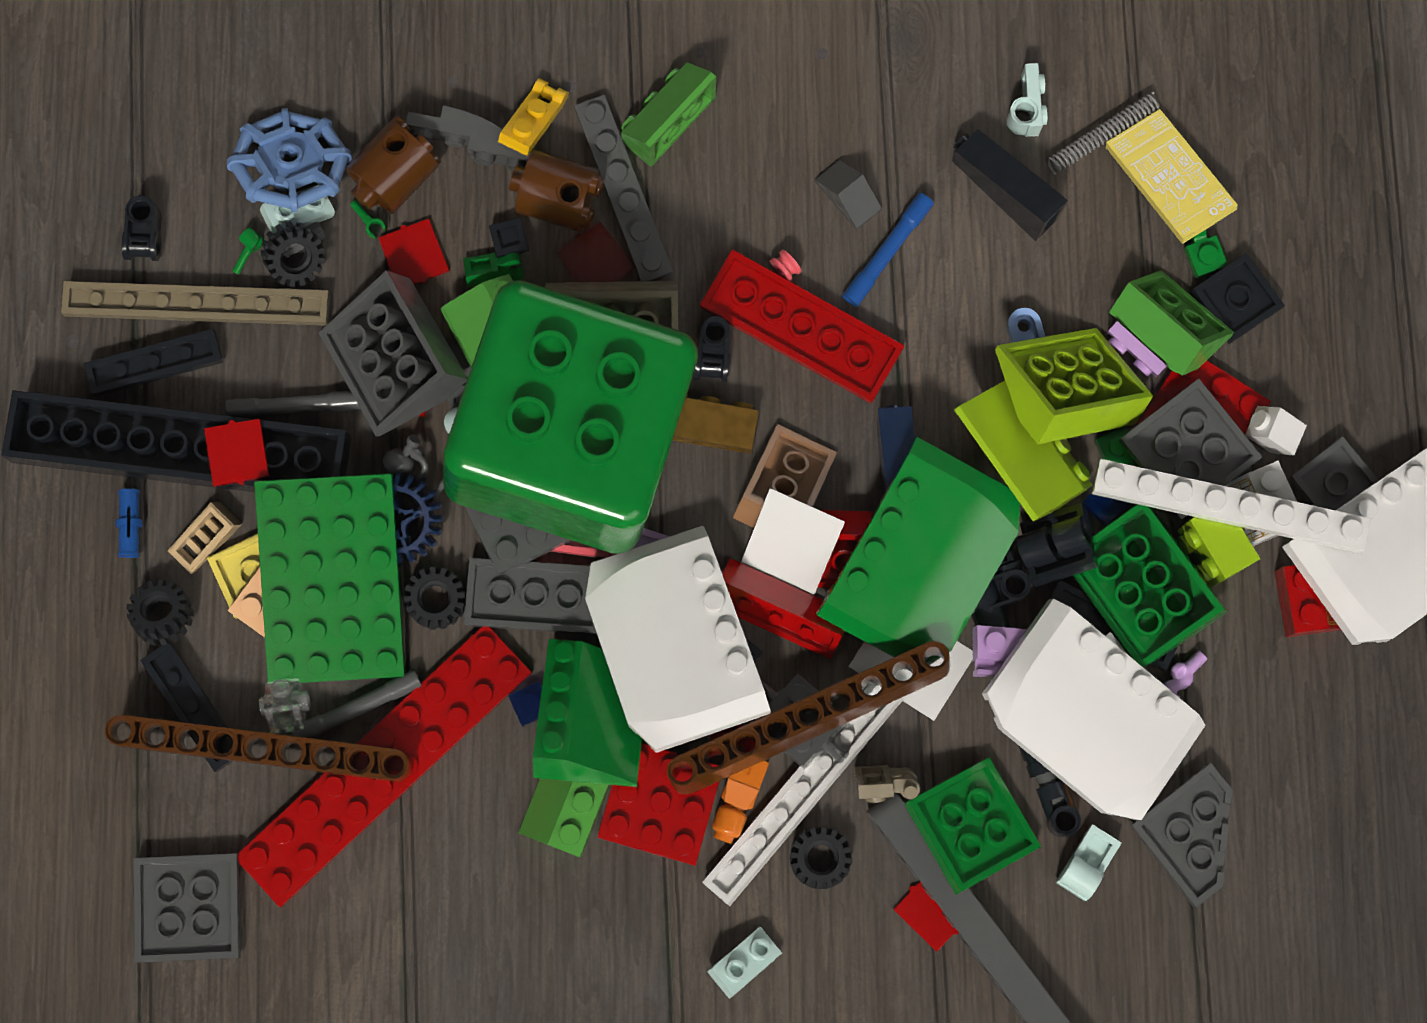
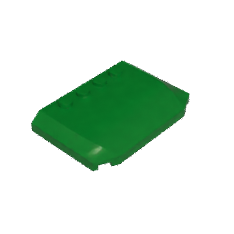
[816,436,1020,665]

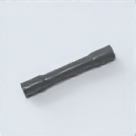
[226,391,361,418]
[291,669,422,746]

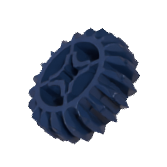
[393,473,445,564]

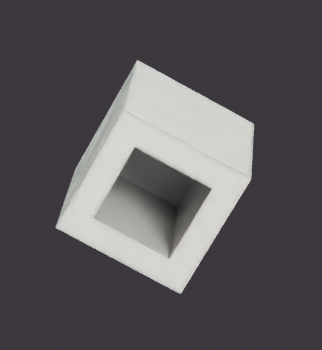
[1245,406,1307,455]

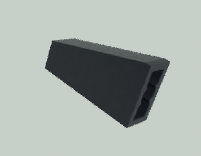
[952,129,1068,241]

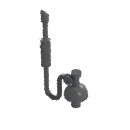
[382,434,444,507]

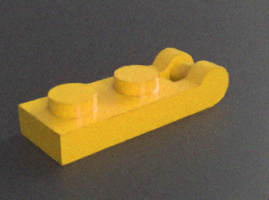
[498,78,569,156]

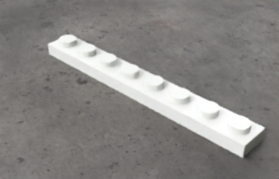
[1092,459,1371,554]
[702,684,905,906]

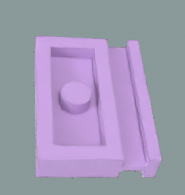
[972,625,1027,678]

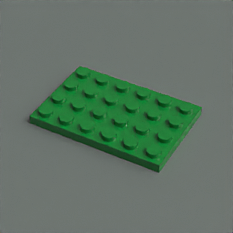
[254,473,405,685]

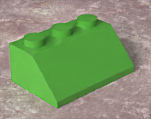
[621,62,716,167]
[1109,270,1234,376]
[440,274,513,367]
[518,779,610,858]

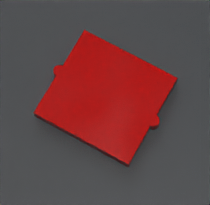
[378,219,449,285]
[204,419,270,487]
[893,882,959,952]

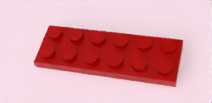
[700,249,905,405]

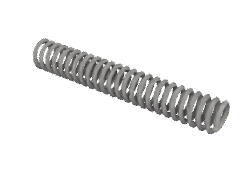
[1048,92,1160,175]

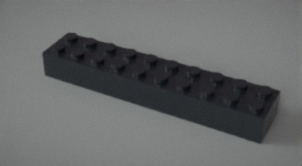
[1,390,351,492]

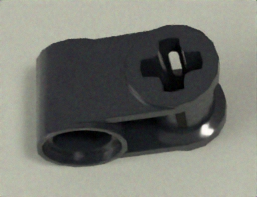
[122,195,162,261]
[694,316,730,382]

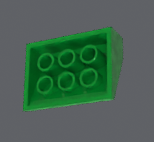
[1073,504,1229,668]
[533,639,642,787]

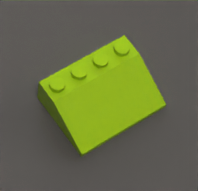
[995,328,1153,444]
[954,381,1093,521]

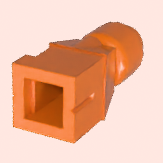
[712,761,769,844]

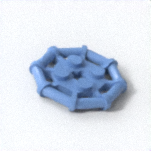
[227,108,352,212]

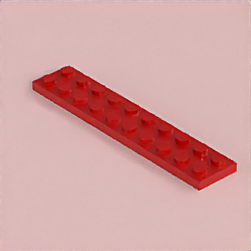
[238,626,532,908]

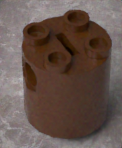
[345,116,441,214]
[509,150,604,232]

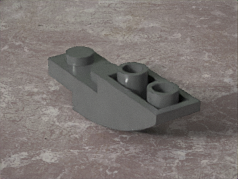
[406,105,531,171]

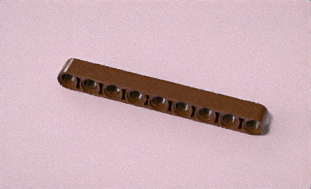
[667,641,950,795]
[104,715,413,782]

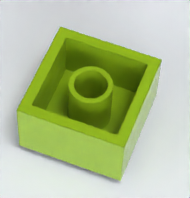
[1177,517,1260,588]

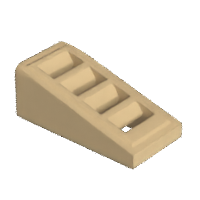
[168,502,242,574]

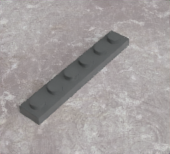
[574,95,673,281]

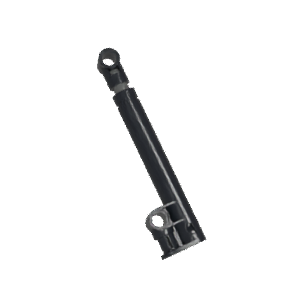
[971,546,1081,837]

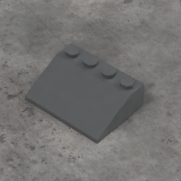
[319,270,468,436]

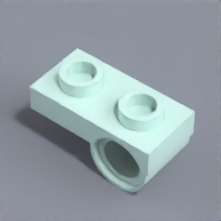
[1007,63,1047,137]
[260,185,335,234]
[1055,824,1121,901]
[707,927,782,999]

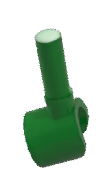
[350,200,386,240]
[232,228,263,275]

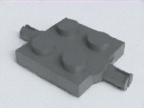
[755,673,849,769]

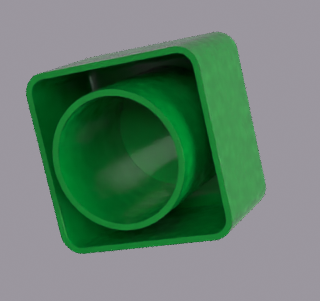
[443,280,698,554]

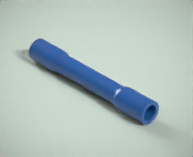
[842,193,934,307]

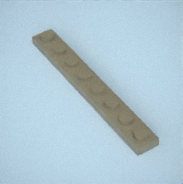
[61,281,330,326]

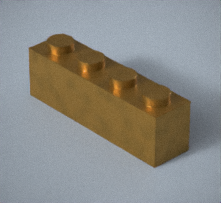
[672,394,759,454]

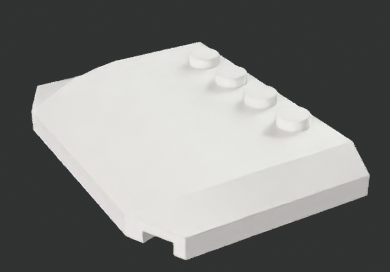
[1282,448,1427,645]
[585,526,771,753]
[982,599,1205,820]

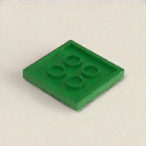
[904,758,1041,895]

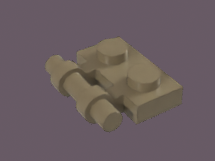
[854,765,920,803]

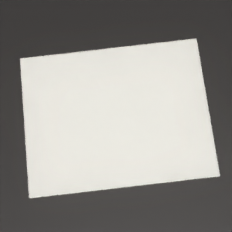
[741,488,845,595]
[849,641,973,721]

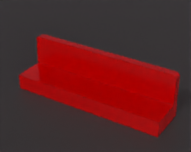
[722,559,845,659]

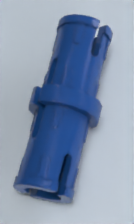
[115,489,143,558]

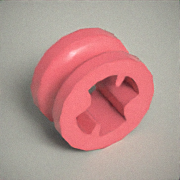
[770,250,802,281]

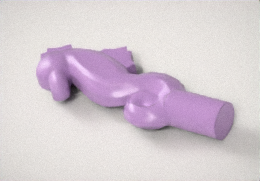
[1163,650,1207,698]

